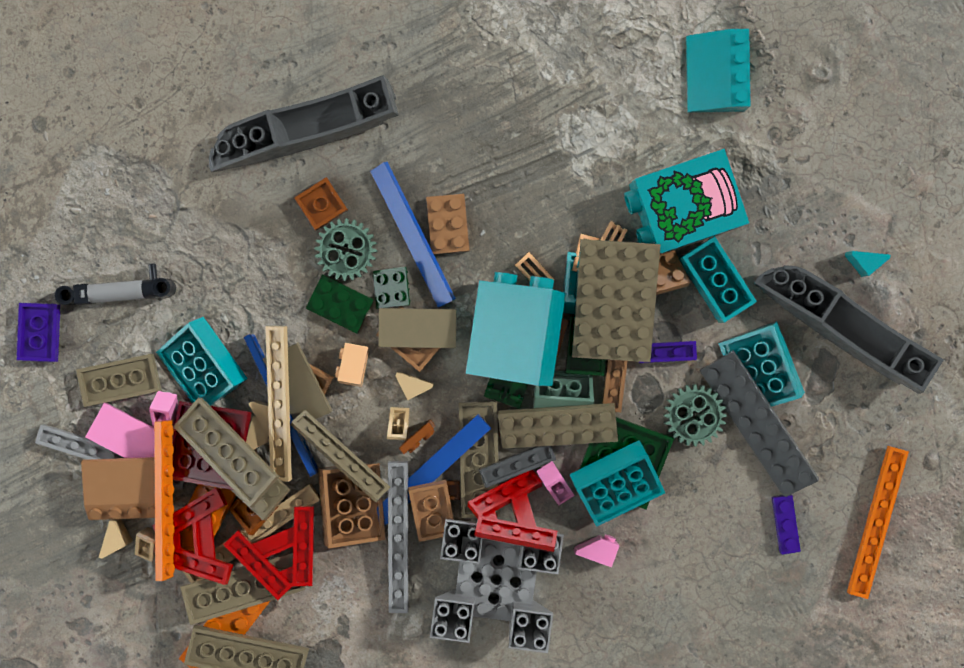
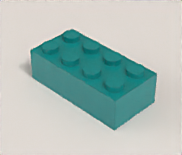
[679,236,757,323]

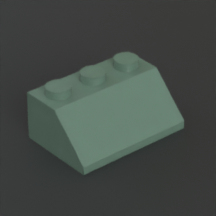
[533,370,594,408]

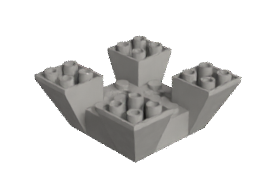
[430,519,564,653]

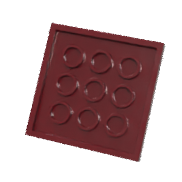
[172,401,252,490]

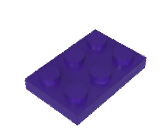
[16,303,61,362]

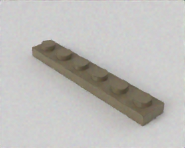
[291,410,390,503]

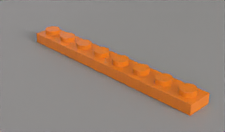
[154,420,175,581]
[847,446,909,599]

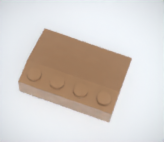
[81,457,155,520]
[318,463,385,548]

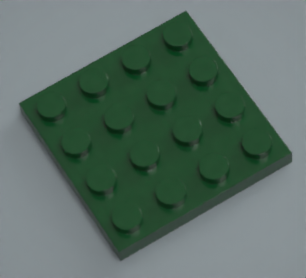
[579,417,674,510]

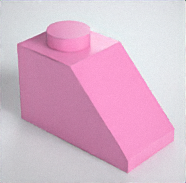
[149,391,178,429]
[536,461,575,506]
[574,534,619,567]

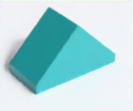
[845,251,891,277]

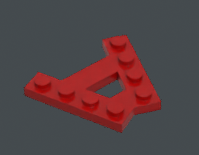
[468,470,558,552]
[152,487,233,585]
[223,506,314,600]

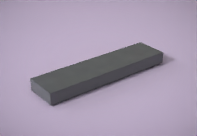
[478,446,556,488]

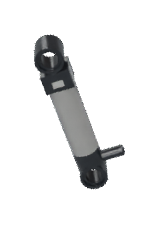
[54,263,176,305]

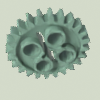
[314,218,378,281]
[663,384,727,447]

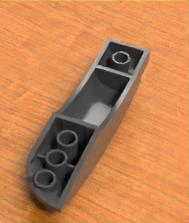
[209,75,399,172]
[753,265,944,394]

